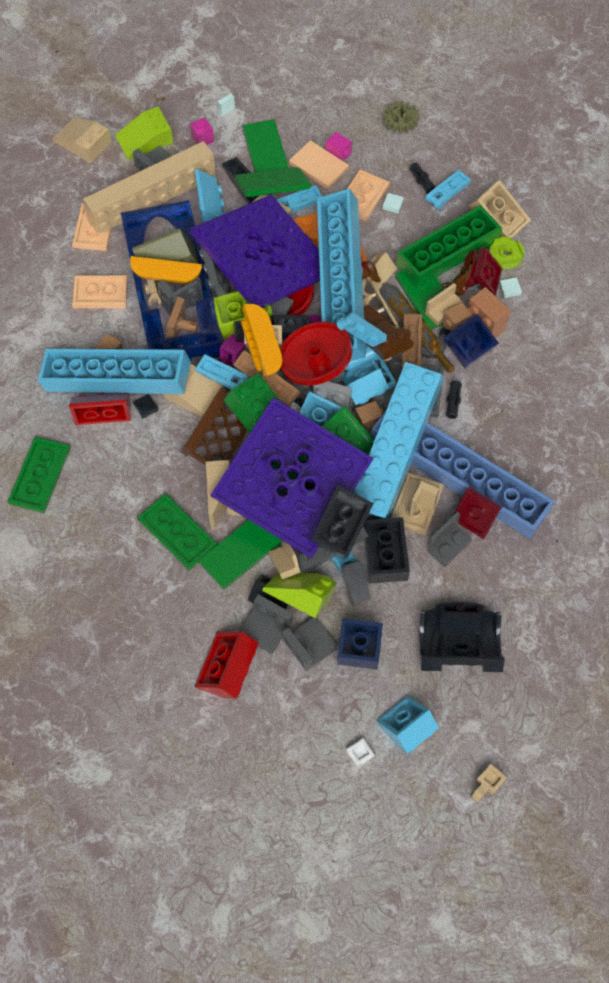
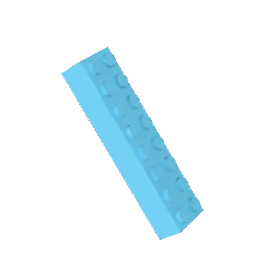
[38,349,191,394]
[354,362,444,519]

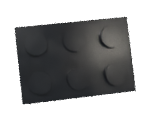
[308,485,374,559]
[363,517,410,584]

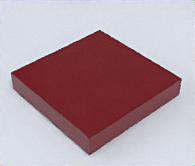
[473,247,503,296]
[453,486,503,539]

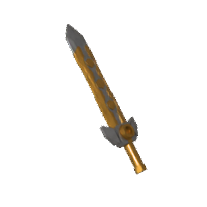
[381,282,455,373]

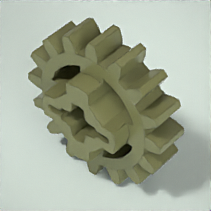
[383,101,419,134]

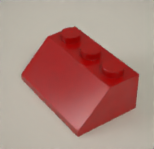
[69,393,131,425]
[194,632,259,699]

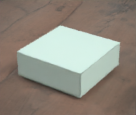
[218,93,235,116]
[382,193,404,214]
[499,277,522,298]

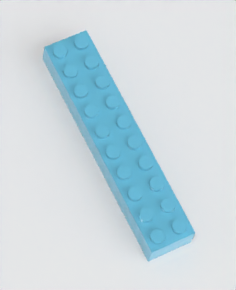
[317,189,366,361]

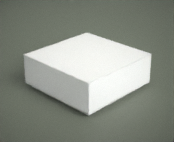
[346,738,375,768]

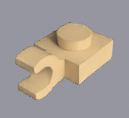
[144,279,162,310]
[471,764,507,803]

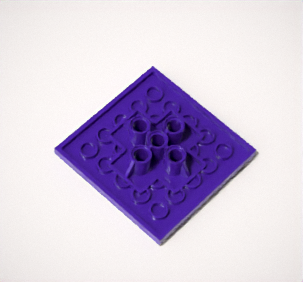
[190,194,320,308]
[210,398,373,559]

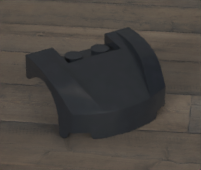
[420,602,505,672]

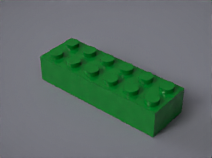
[396,205,502,289]
[224,373,308,480]

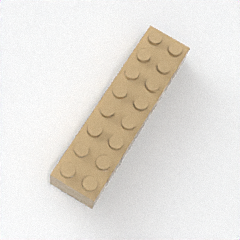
[83,141,216,234]

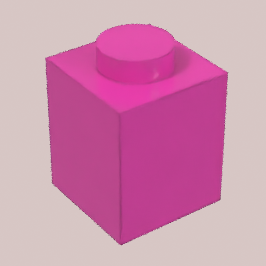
[190,117,214,145]
[326,132,352,161]

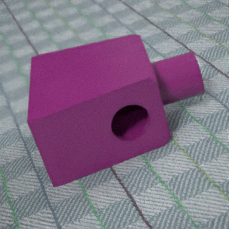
[219,333,246,368]

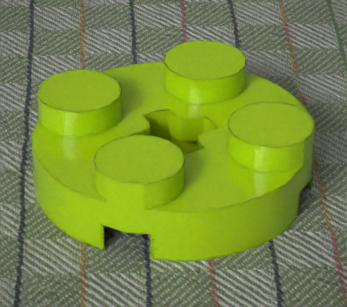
[489,237,525,270]

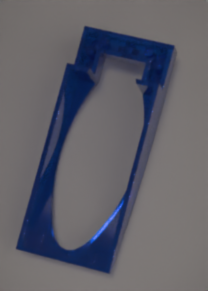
[121,200,223,361]

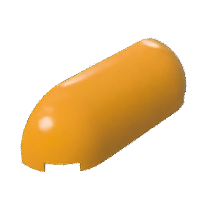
[130,256,202,284]
[241,304,282,376]

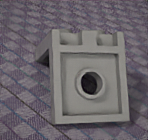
[314,371,354,411]

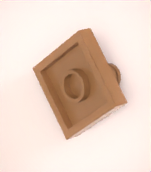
[166,297,199,347]

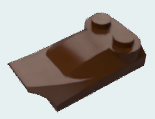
[364,305,414,360]

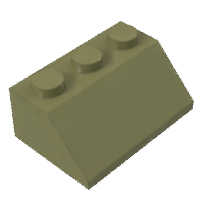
[132,229,198,281]

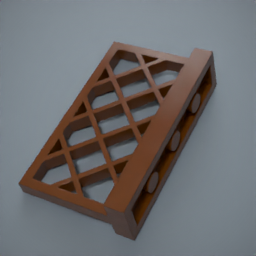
[180,388,247,465]

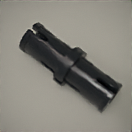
[409,162,436,194]
[446,381,462,419]

